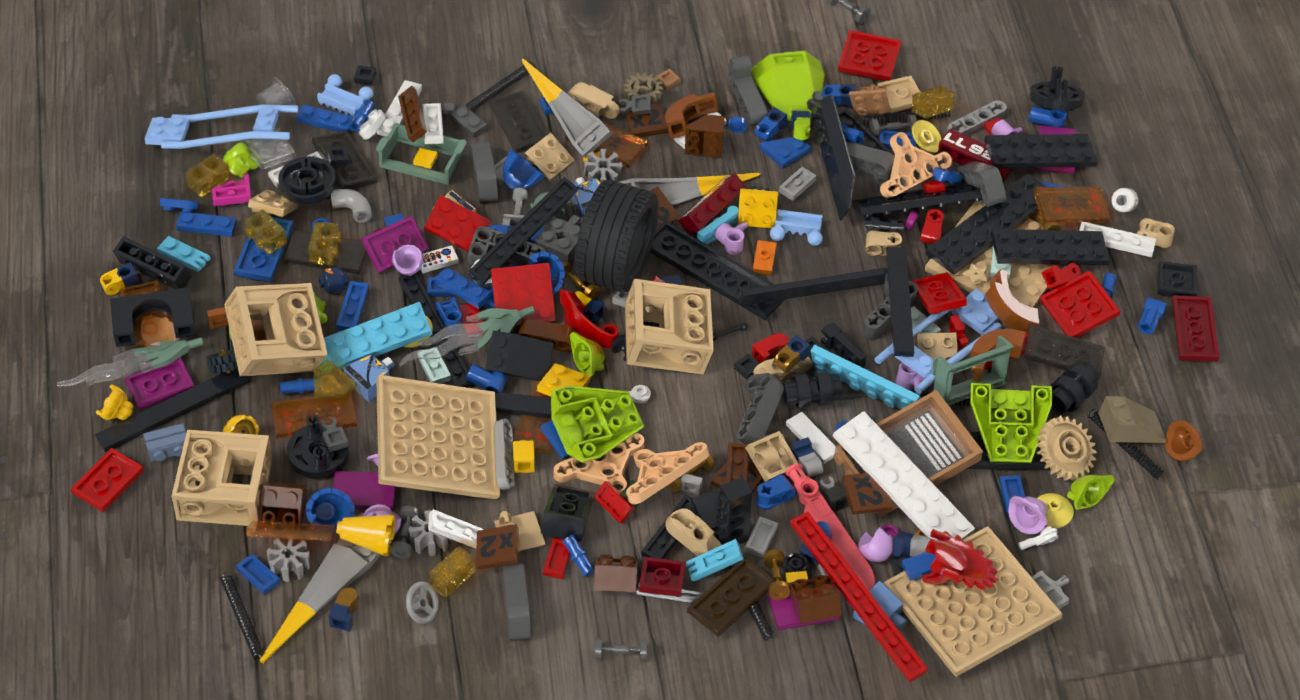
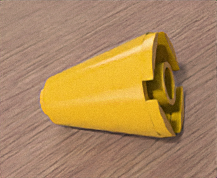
[336,515,396,557]

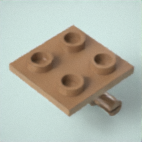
[849,84,891,115]

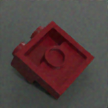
[639,557,686,597]

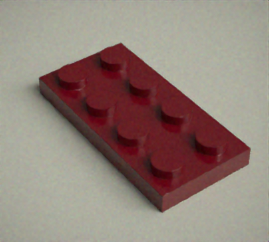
[1172,296,1220,362]

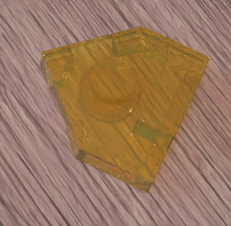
[313,360,357,398]

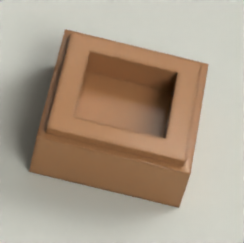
[656,69,681,91]

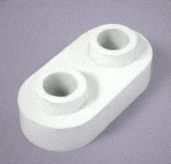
[359,110,386,140]

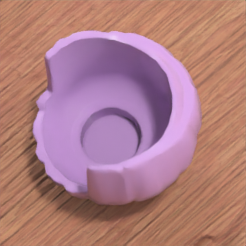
[392,244,424,276]
[859,527,894,562]

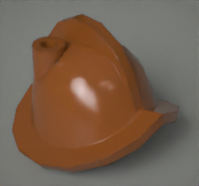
[1165,420,1204,461]

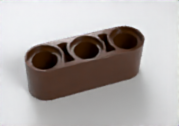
[518,319,577,352]

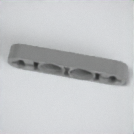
[947,101,1007,136]
[494,418,515,490]

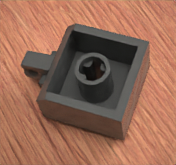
[534,215,581,265]

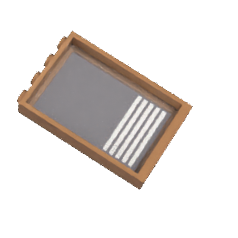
[834,390,983,518]

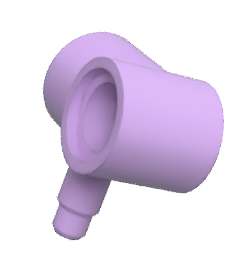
[991,120,1023,135]
[715,222,748,255]
[895,363,924,394]

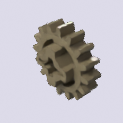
[624,72,663,103]

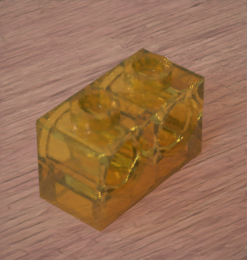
[912,85,955,118]
[185,154,230,197]
[244,209,287,255]
[308,222,341,265]
[429,546,475,598]

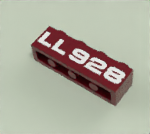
[937,129,1013,183]
[677,172,746,234]

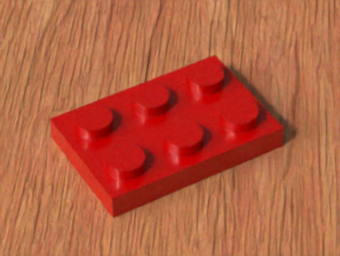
[423,195,491,254]
[911,272,967,314]
[71,448,144,512]

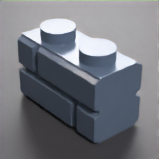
[143,423,186,462]

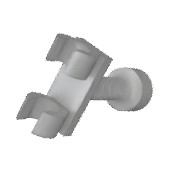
[503,188,528,226]

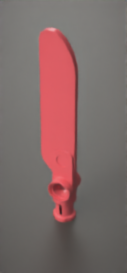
[785,463,875,591]

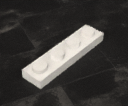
[377,80,422,137]
[1079,222,1156,257]

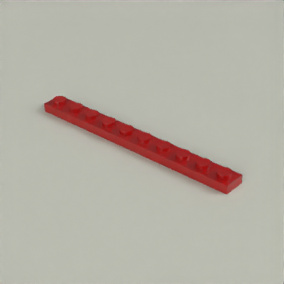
[790,511,928,683]

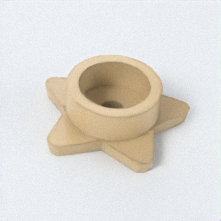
[963,264,987,284]

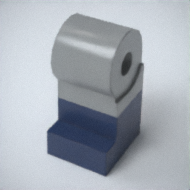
[791,437,823,477]
[892,531,931,557]

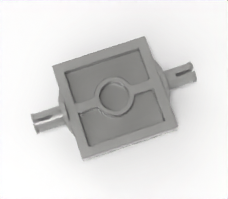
[1032,571,1069,610]

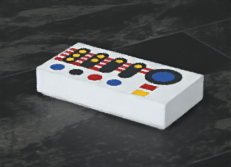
[420,246,459,274]

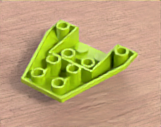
[751,51,824,121]
[970,383,1052,463]
[551,386,644,463]

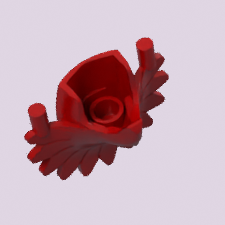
[922,529,998,590]

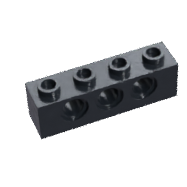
[113,236,191,289]
[715,477,752,544]

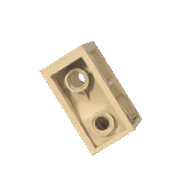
[625,279,714,374]
[224,283,327,376]
[172,430,272,527]

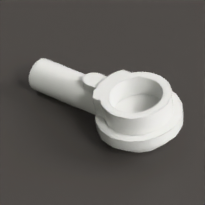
[629,385,651,404]
[1018,526,1058,551]

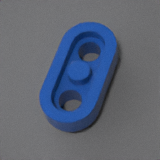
[932,167,963,185]
[160,198,198,212]

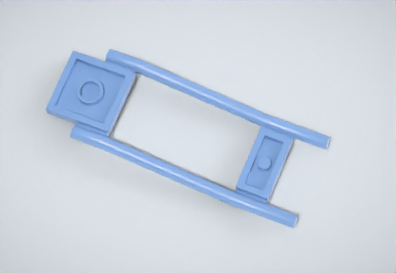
[145,105,298,149]
[874,288,1002,394]

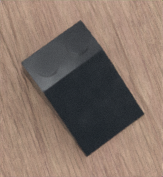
[485,330,554,381]
[540,484,594,542]

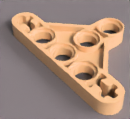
[880,132,952,198]
[554,433,644,496]
[626,442,709,504]

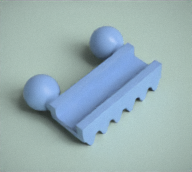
[317,74,373,117]
[770,210,823,246]

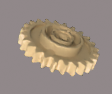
[1036,416,1097,481]

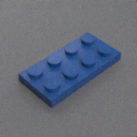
[234,215,294,282]

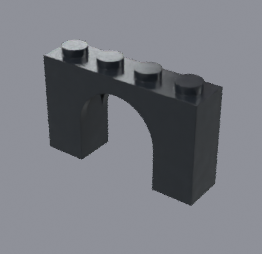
[110,288,196,347]

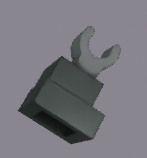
[820,476,849,512]

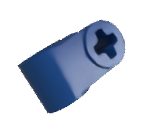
[435,297,463,334]
[756,475,796,510]

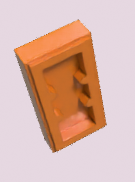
[753,240,777,275]

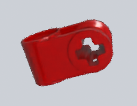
[920,209,944,244]

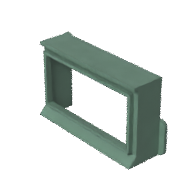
[376,123,467,185]
[931,335,1015,406]

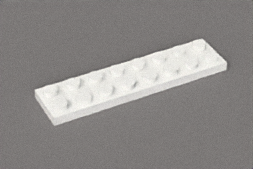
[833,411,975,540]

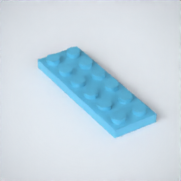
[318,302,433,377]
[811,345,920,418]

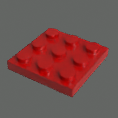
[838,30,902,81]
[491,263,556,325]
[1040,270,1121,341]

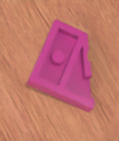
[212,174,251,206]

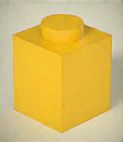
[513,440,535,473]

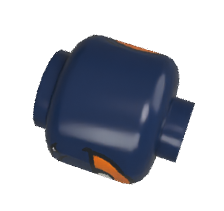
[318,267,348,294]

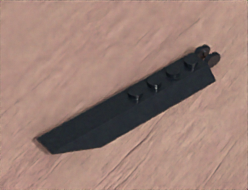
[807,91,855,221]

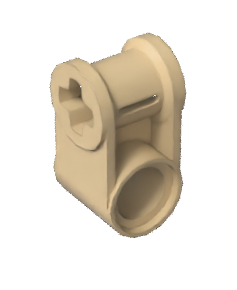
[1136,218,1174,248]
[865,231,902,256]

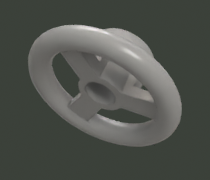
[406,581,439,624]

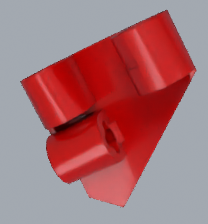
[560,289,619,349]

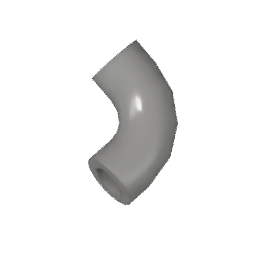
[331,189,372,223]

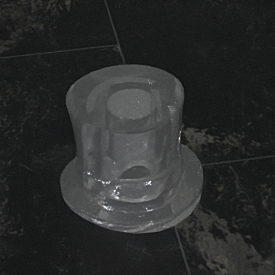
[255,77,297,105]

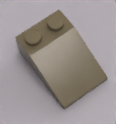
[1099,396,1167,443]

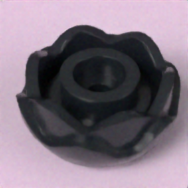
[783,553,809,573]

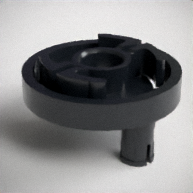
[1029,66,1085,111]
[278,156,336,204]
[287,414,349,478]

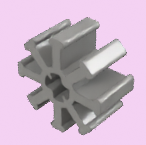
[584,149,622,183]
[409,510,452,557]
[267,535,311,582]

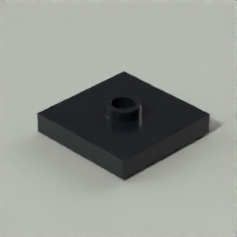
[1157,261,1197,296]

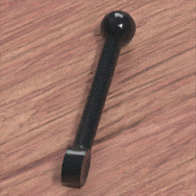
[713,323,748,341]

